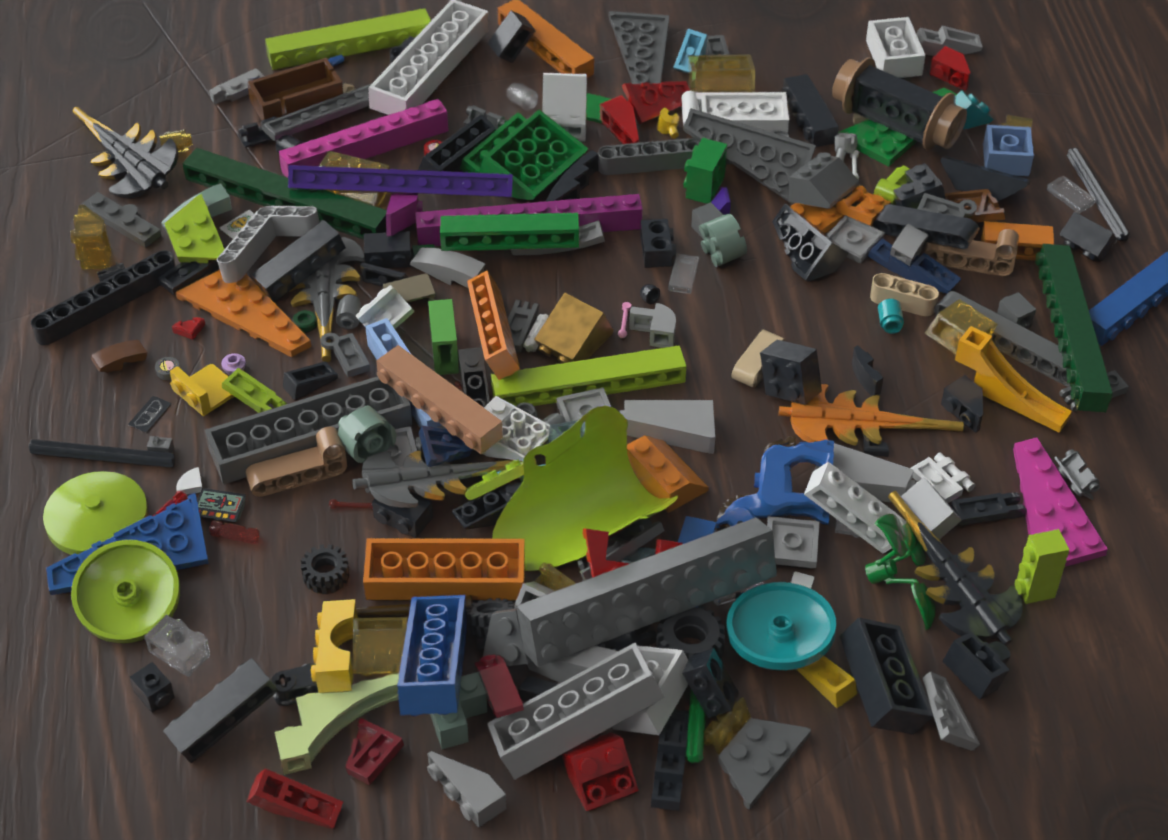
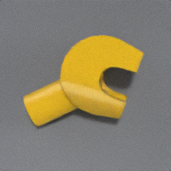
[657,108,679,139]

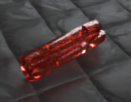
[209,521,260,544]

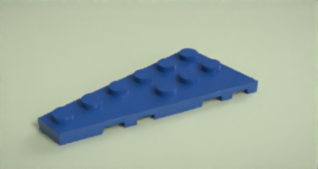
[46,493,209,595]

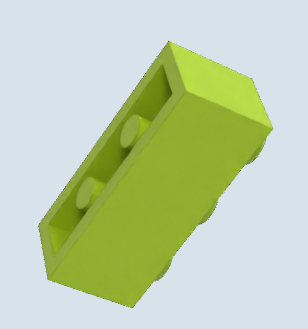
[1015,529,1070,604]

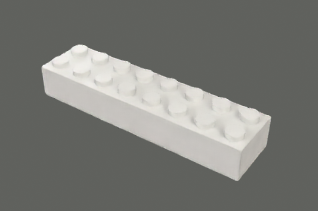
[369,0,488,115]

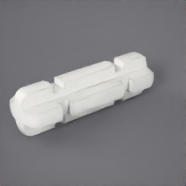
[523,314,549,352]

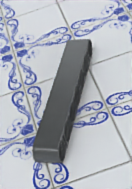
[934,291,1070,387]

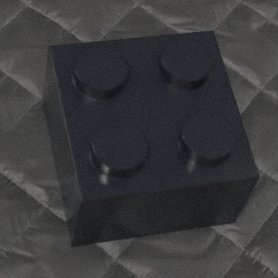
[760,340,822,405]

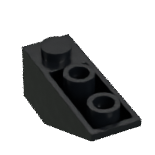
[458,347,490,408]
[452,478,522,530]

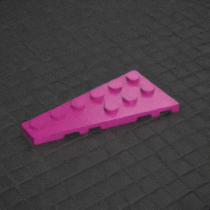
[1013,438,1108,567]

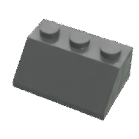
[789,153,859,209]

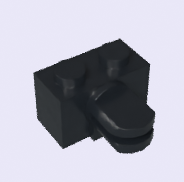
[942,631,1011,700]

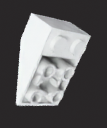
[542,73,587,141]
[474,396,556,461]

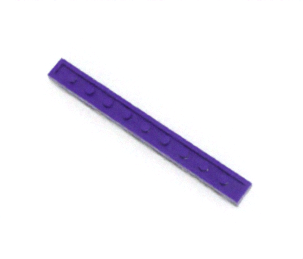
[288,165,513,197]

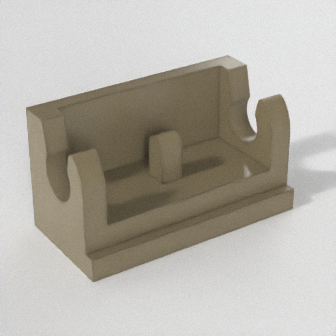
[383,273,435,302]

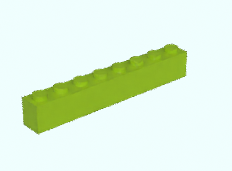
[265,8,431,70]
[491,345,686,406]

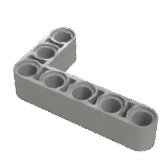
[217,206,320,283]

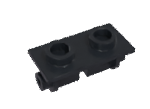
[237,116,280,148]

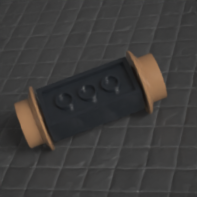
[832,57,967,150]

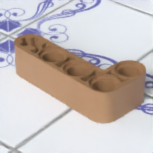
[924,229,1019,276]
[245,427,347,497]

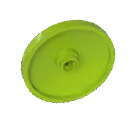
[43,471,148,555]
[71,540,180,643]

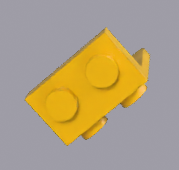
[170,364,234,417]

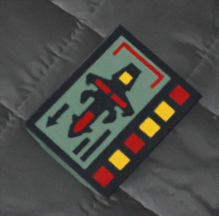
[197,488,246,522]

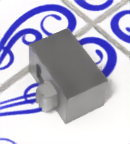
[147,436,174,453]

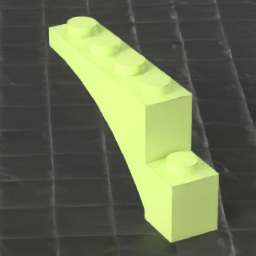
[275,674,399,775]

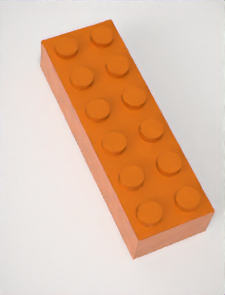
[363,538,525,600]

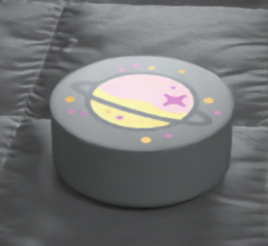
[155,357,180,380]

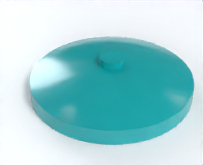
[727,582,836,670]

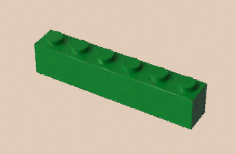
[440,213,579,251]

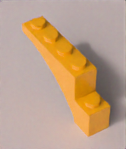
[955,326,1072,433]

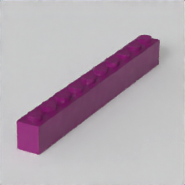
[415,194,642,246]

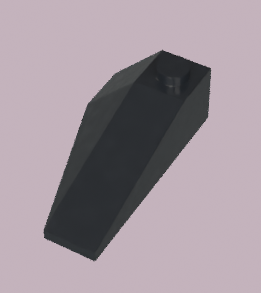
[772,204,849,282]

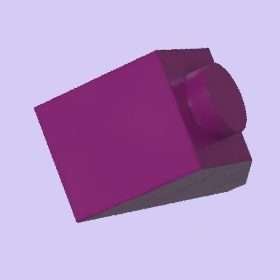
[386,193,423,236]

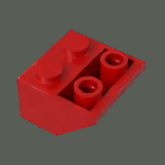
[562,732,639,811]

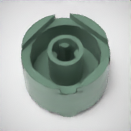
[699,214,747,267]
[338,405,396,463]

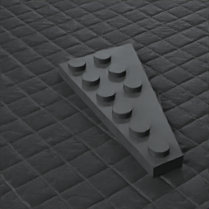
[609,11,669,84]

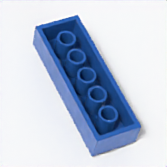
[397,595,467,716]

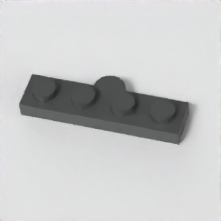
[82,192,162,248]

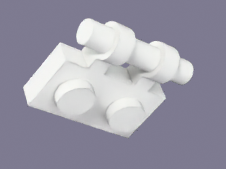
[910,452,975,503]

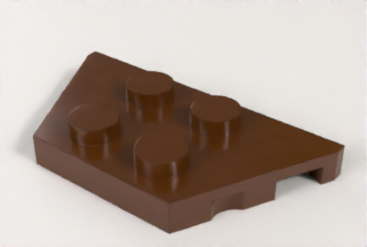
[945,189,1006,223]

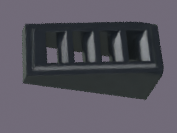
[283,361,338,400]

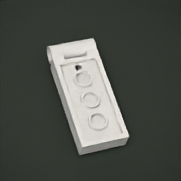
[682,91,789,133]

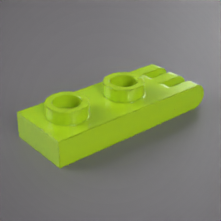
[464,459,524,500]

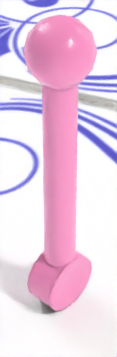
[618,302,631,338]

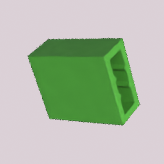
[428,299,459,375]

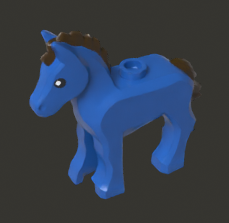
[716,436,834,529]

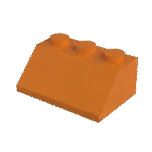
[627,435,709,513]

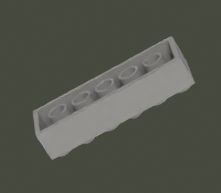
[487,643,665,780]

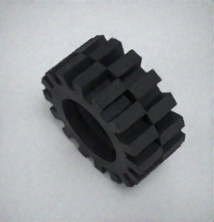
[301,544,350,594]
[466,598,514,637]

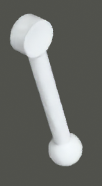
[850,150,859,179]

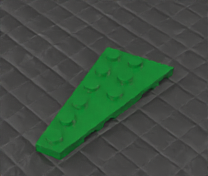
[838,88,957,167]

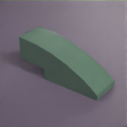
[162,183,232,234]

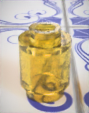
[159,129,193,152]

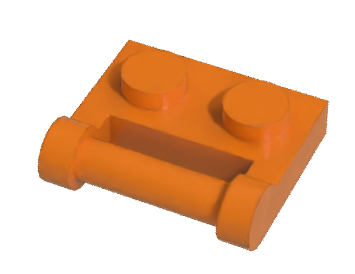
[836,185,891,226]

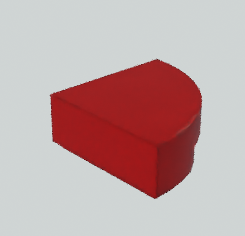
[172,317,205,340]

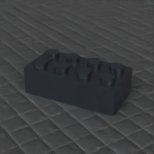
[839,617,934,735]

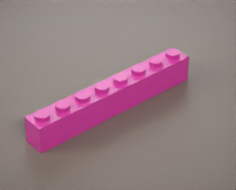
[279,99,448,178]

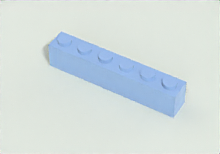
[365,318,441,428]

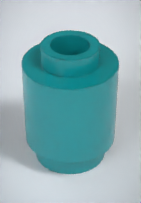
[878,299,904,334]

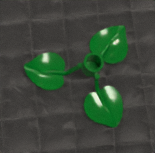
[865,514,936,630]

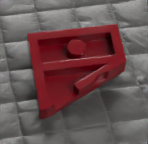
[346,718,404,785]

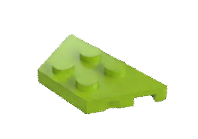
[164,194,225,263]

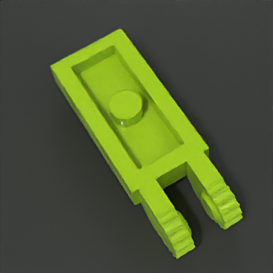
[222,368,287,413]

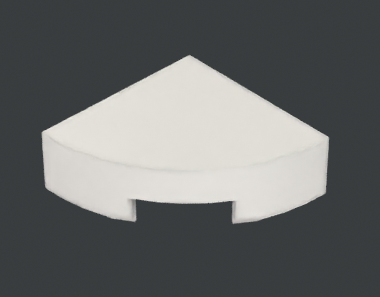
[176,467,202,495]

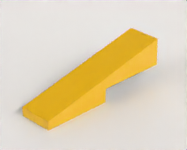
[797,656,857,708]

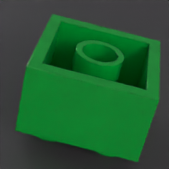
[683,138,727,204]

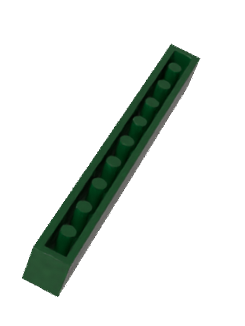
[182,148,387,240]
[1035,244,1113,413]

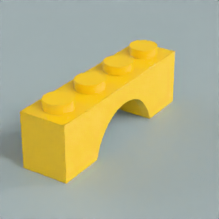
[311,599,358,693]

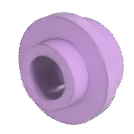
[221,354,246,375]

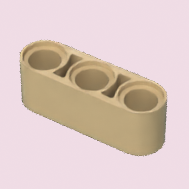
[870,273,939,317]
[731,329,786,388]

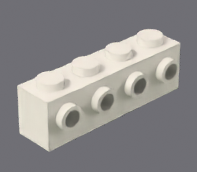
[804,462,907,553]

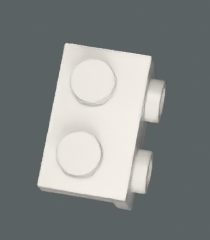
[356,285,415,329]

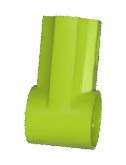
[874,166,910,205]

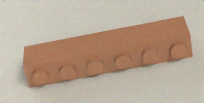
[376,345,503,454]

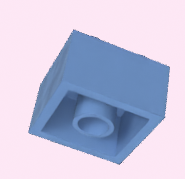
[983,125,1034,176]

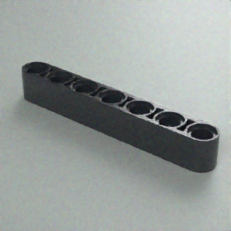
[31,250,176,345]

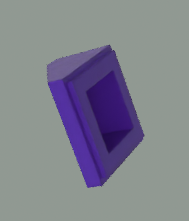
[711,187,731,215]

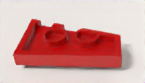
[622,81,690,124]

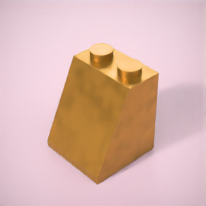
[534,293,614,363]

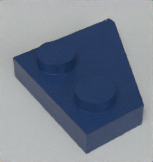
[419,426,473,467]

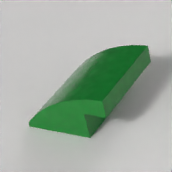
[460,109,589,200]

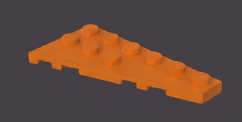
[176,270,311,357]

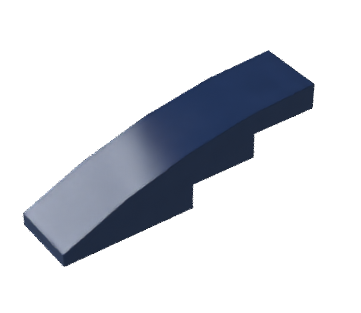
[868,238,961,294]

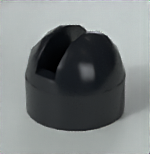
[640,284,661,304]

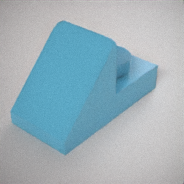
[674,29,708,75]

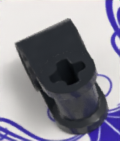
[271,663,318,706]

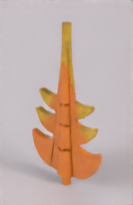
[778,384,964,446]

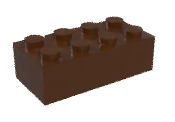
[247,58,344,120]

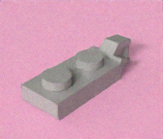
[209,69,264,105]

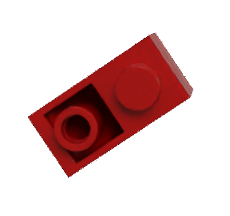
[929,46,971,91]

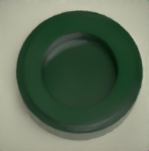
[293,310,317,333]

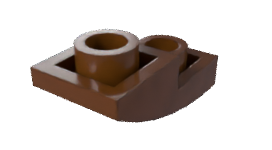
[91,340,148,373]

